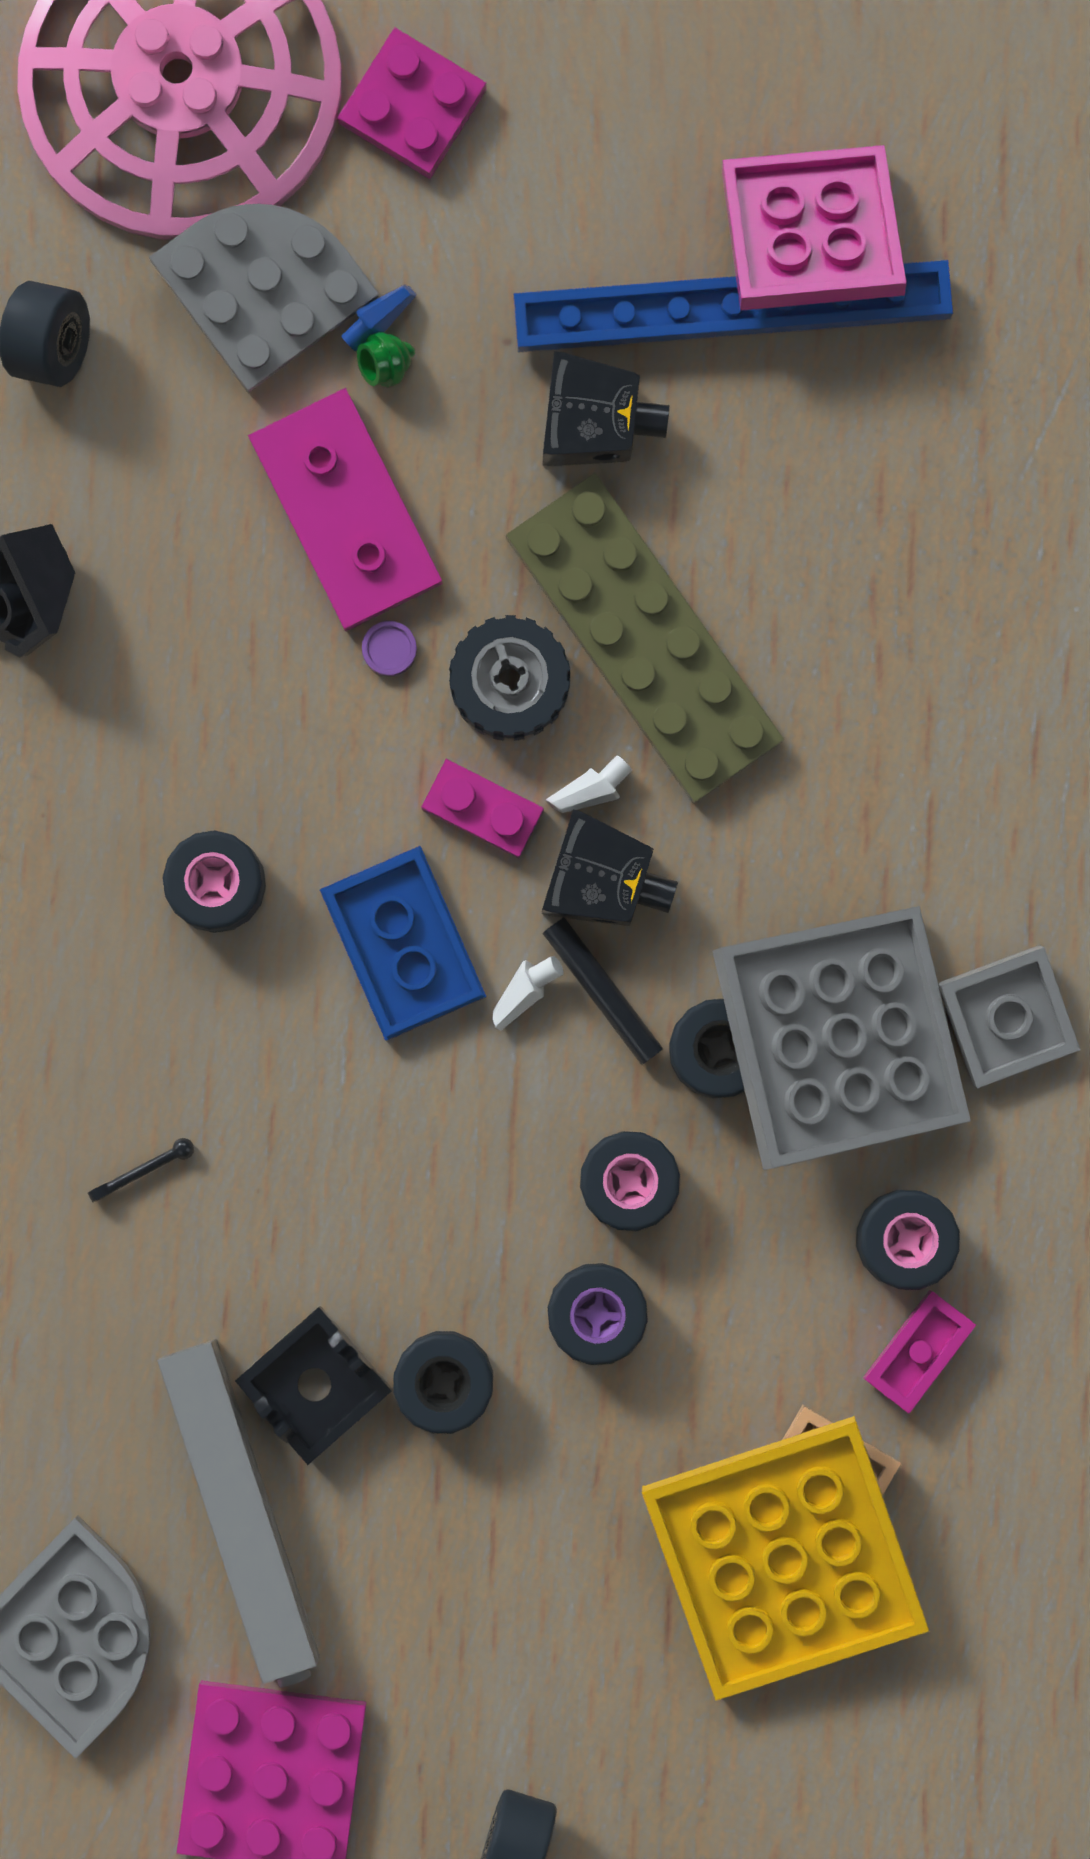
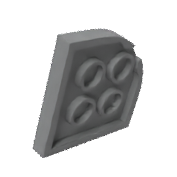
[149,204,379,393]
[0,1516,151,1759]

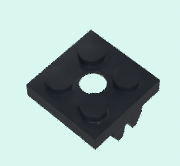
[235,1306,393,1465]

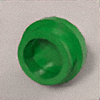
[357,332,415,388]

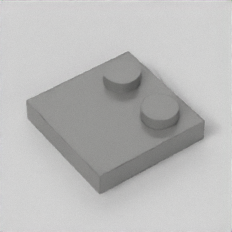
[938,945,1080,1089]

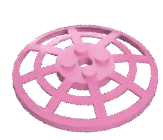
[17,0,342,240]

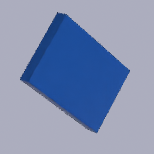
[319,846,486,1041]

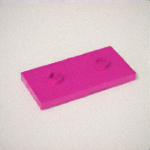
[248,387,443,632]

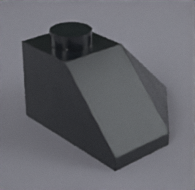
[0,524,75,657]

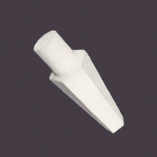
[546,755,632,813]
[493,956,564,1031]

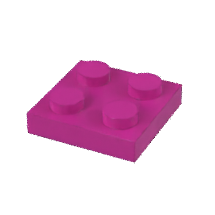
[337,27,487,179]

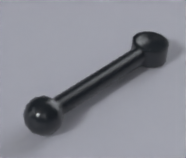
[87,1138,194,1203]

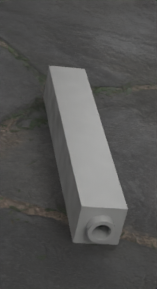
[157,1339,320,1687]

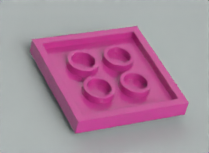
[722,145,906,310]
[176,1680,367,1859]

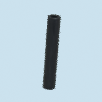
[542,917,663,1065]

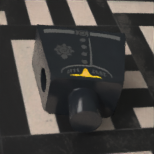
[543,351,670,466]
[542,809,678,926]

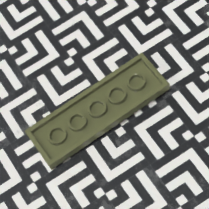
[506,473,784,804]

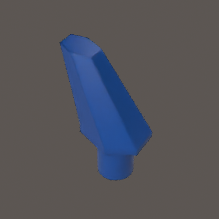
[341,285,416,352]

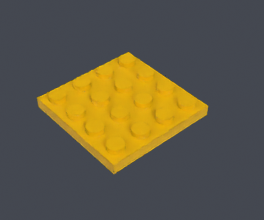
[642,1416,929,1701]

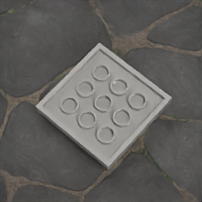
[712,906,971,1170]

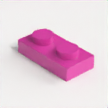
[421,759,544,858]
[863,1290,976,1414]

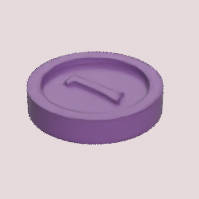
[362,621,417,676]

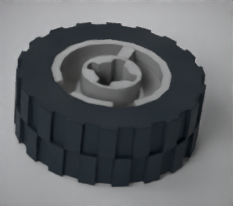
[449,615,570,741]

